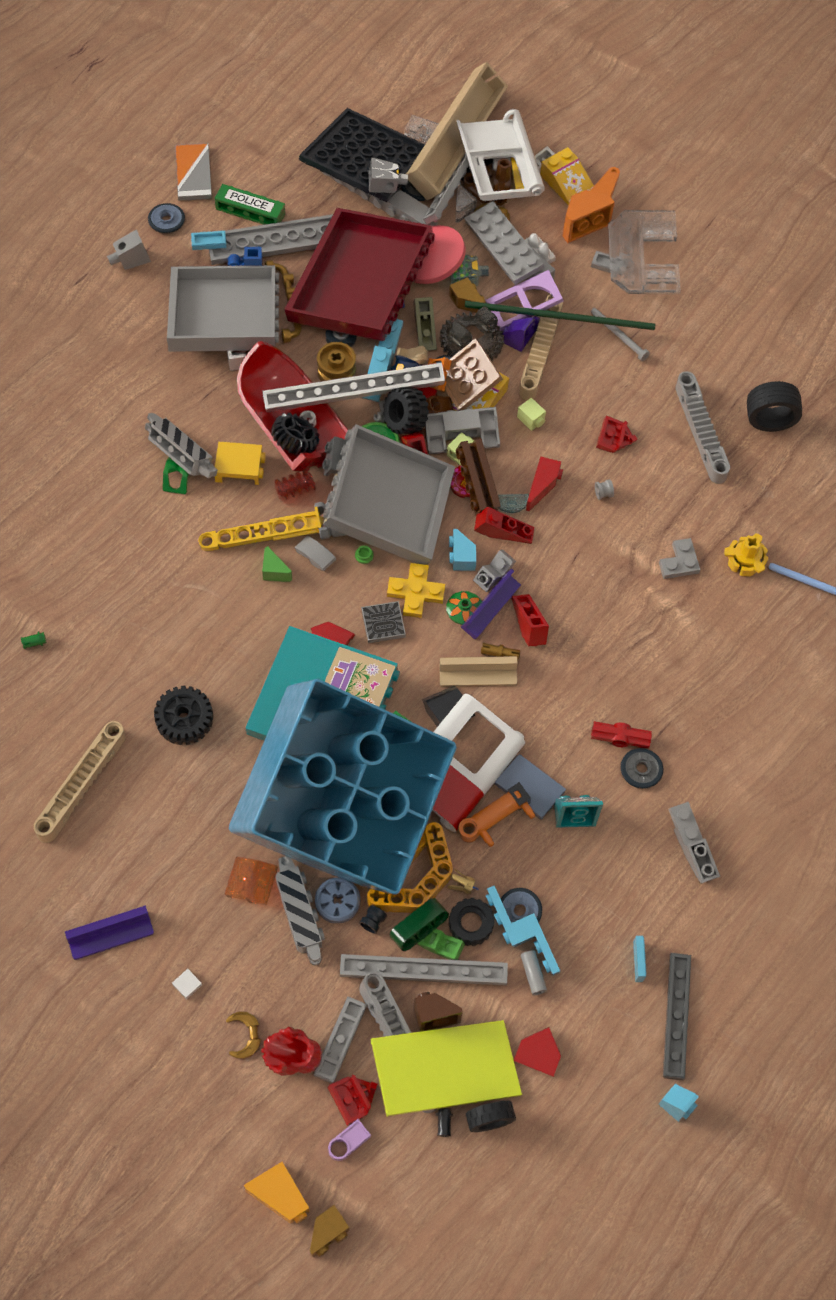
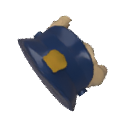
[391,346,428,370]

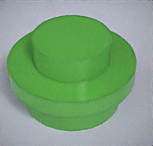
[355,546,374,564]

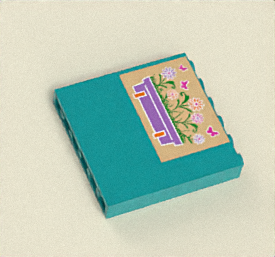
[245,626,400,741]

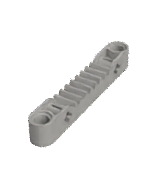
[675,371,730,484]
[359,972,436,1113]

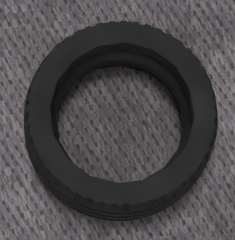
[747,381,802,432]

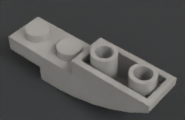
[668,802,720,883]

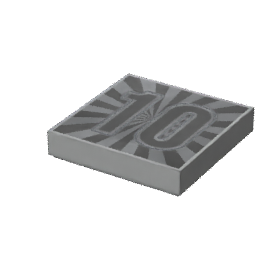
[361,601,406,643]

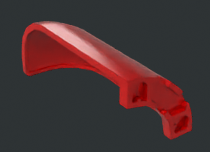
[237,341,349,472]

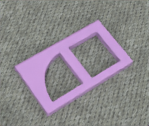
[486,270,564,332]

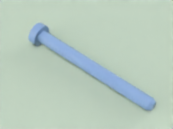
[768,563,836,595]

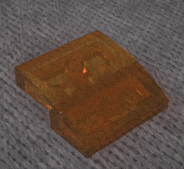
[224,857,278,905]

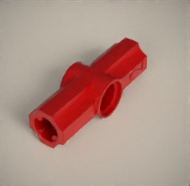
[591,721,652,749]

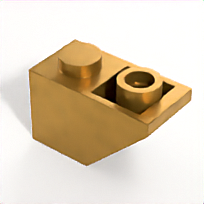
[449,277,486,314]
[310,1205,350,1257]

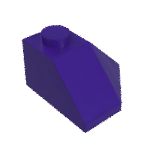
[503,316,540,352]

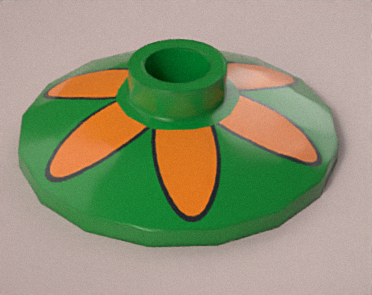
[446,591,482,625]

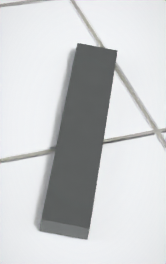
[663,953,691,1080]

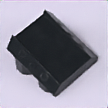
[422,686,475,727]

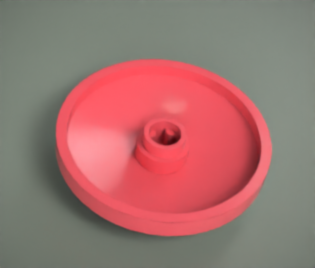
[415,225,466,284]

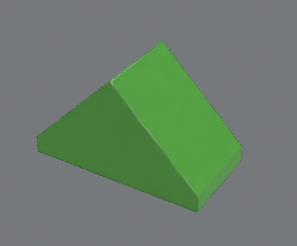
[262,546,292,582]

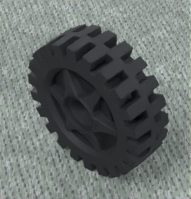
[154,686,213,745]

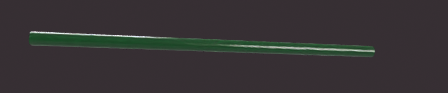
[465,301,656,330]

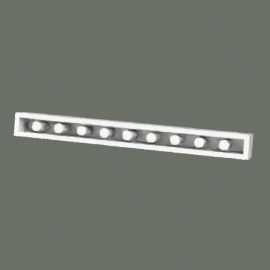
[263,363,445,412]

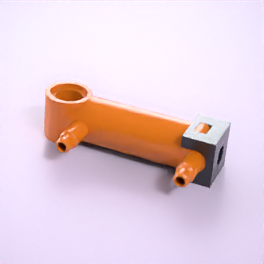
[459,782,536,847]

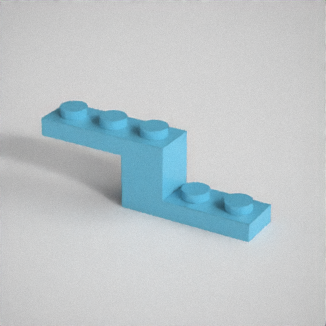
[362,319,404,402]
[485,886,560,976]

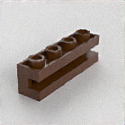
[456,438,501,516]

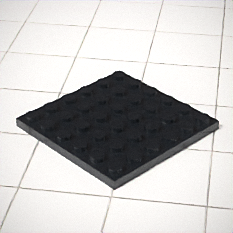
[299,108,425,203]

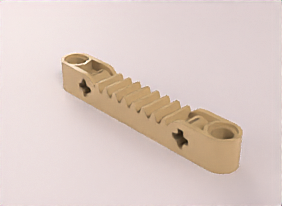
[519,294,563,400]
[34,721,125,843]

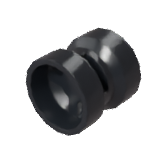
[359,905,387,934]

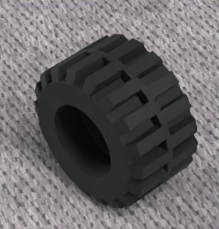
[383,388,429,434]

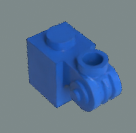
[228,247,263,266]

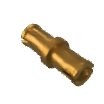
[481,642,521,662]

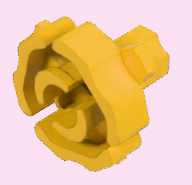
[724,533,768,577]

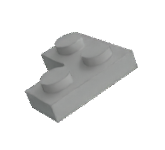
[659,538,700,579]

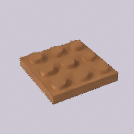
[445,338,503,411]

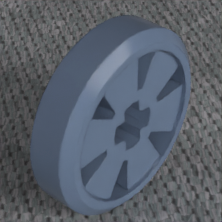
[315,878,360,923]

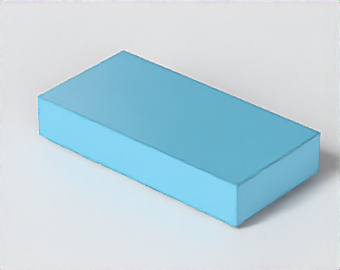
[191,231,227,250]
[633,936,646,982]

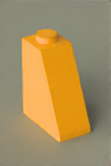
[244,1162,310,1224]

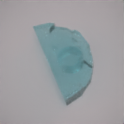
[498,494,529,513]

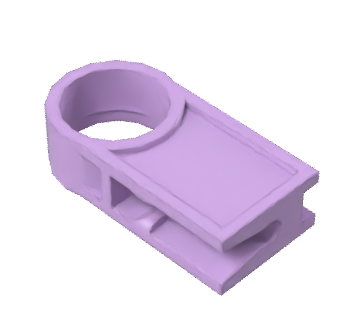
[328,1119,371,1161]

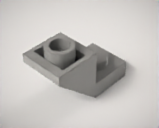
[473,550,516,592]

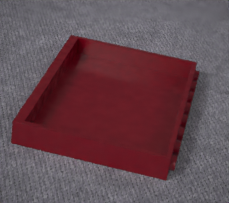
[284,208,435,341]

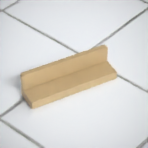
[439,657,518,687]

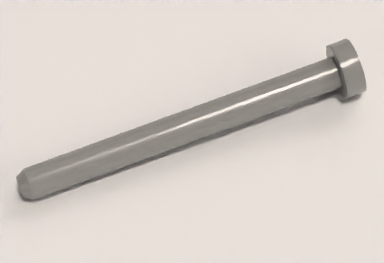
[591,308,650,361]

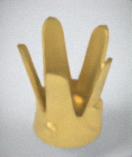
[448,869,479,894]

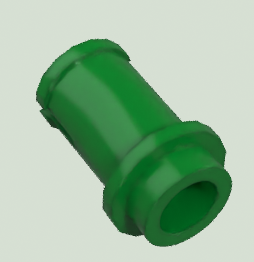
[21,631,47,649]

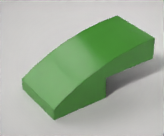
[417,929,465,960]

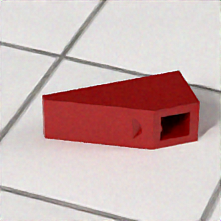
[474,507,535,544]

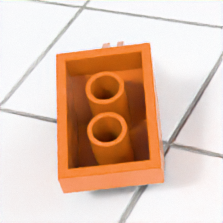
[562,167,620,243]

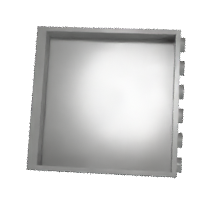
[167,265,279,352]
[322,424,455,565]

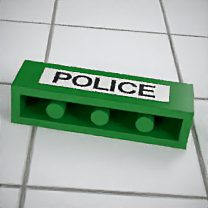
[214,184,285,225]

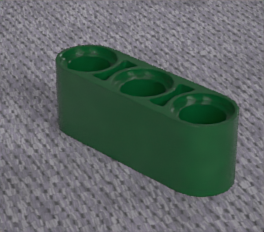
[389,898,449,951]

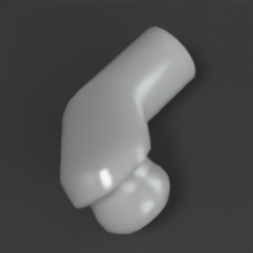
[373,400,385,423]

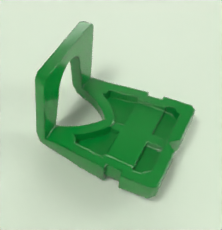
[162,457,189,494]

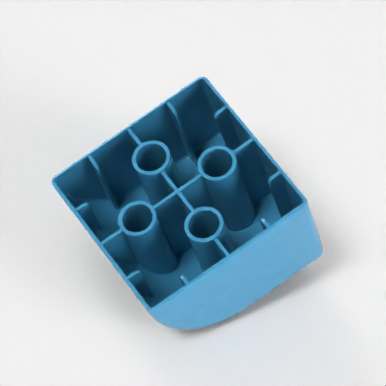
[229,679,456,895]

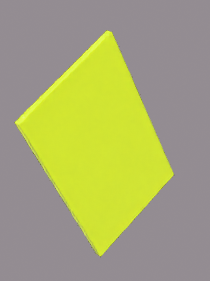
[371,1020,522,1116]

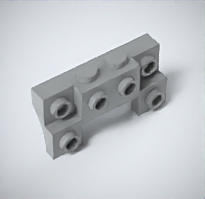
[425,407,500,454]

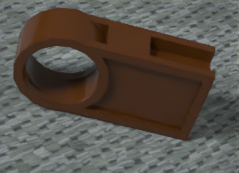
[426,396,454,414]

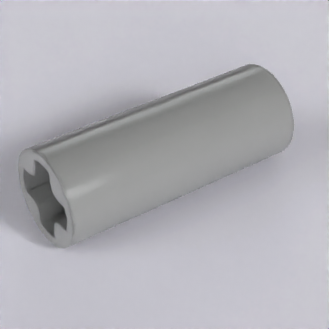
[520,950,547,996]

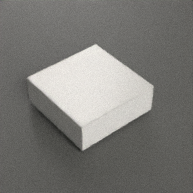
[172,969,202,999]

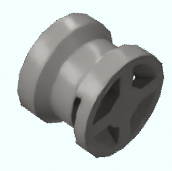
[595,479,614,500]

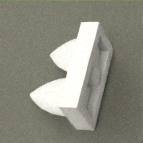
[525,233,556,264]

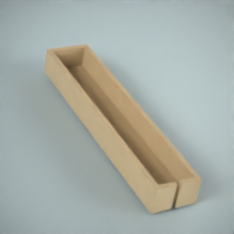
[407,62,508,200]

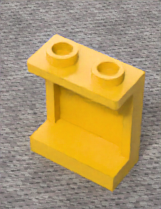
[215,442,266,485]

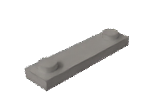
[314,997,367,1083]

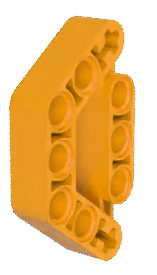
[367,822,453,913]

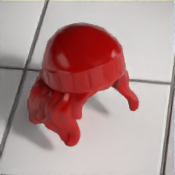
[261,1027,322,1076]

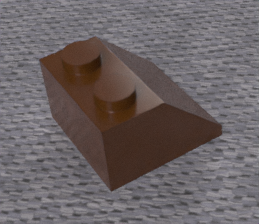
[414,992,463,1032]

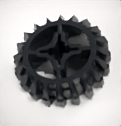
[271,413,320,456]

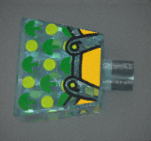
[450,255,489,286]

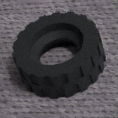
[448,898,495,946]
[466,1100,516,1132]

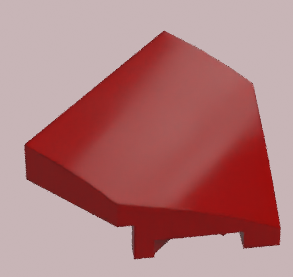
[596,415,638,453]
[311,622,355,646]
[514,1027,561,1077]
[328,1074,378,1126]

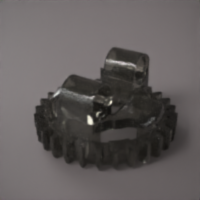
[440,306,504,362]

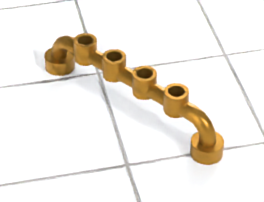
[265,260,304,343]

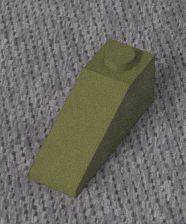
[413,297,437,351]

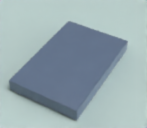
[495,754,566,820]

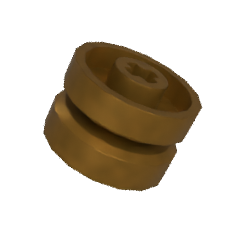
[317,342,356,382]

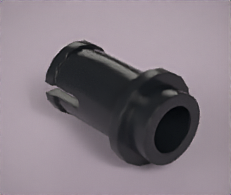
[436,1108,453,1137]

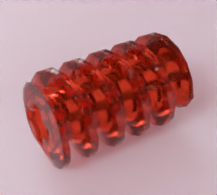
[275,469,316,502]

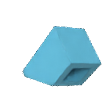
[449,529,476,571]
[659,1084,699,1122]

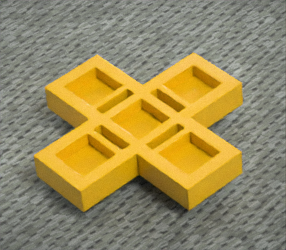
[387,563,445,618]

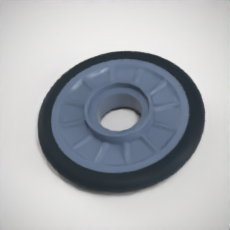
[148,203,185,233]
[501,888,542,925]

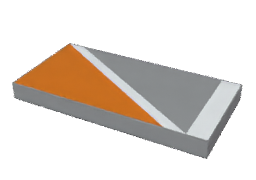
[175,143,212,201]

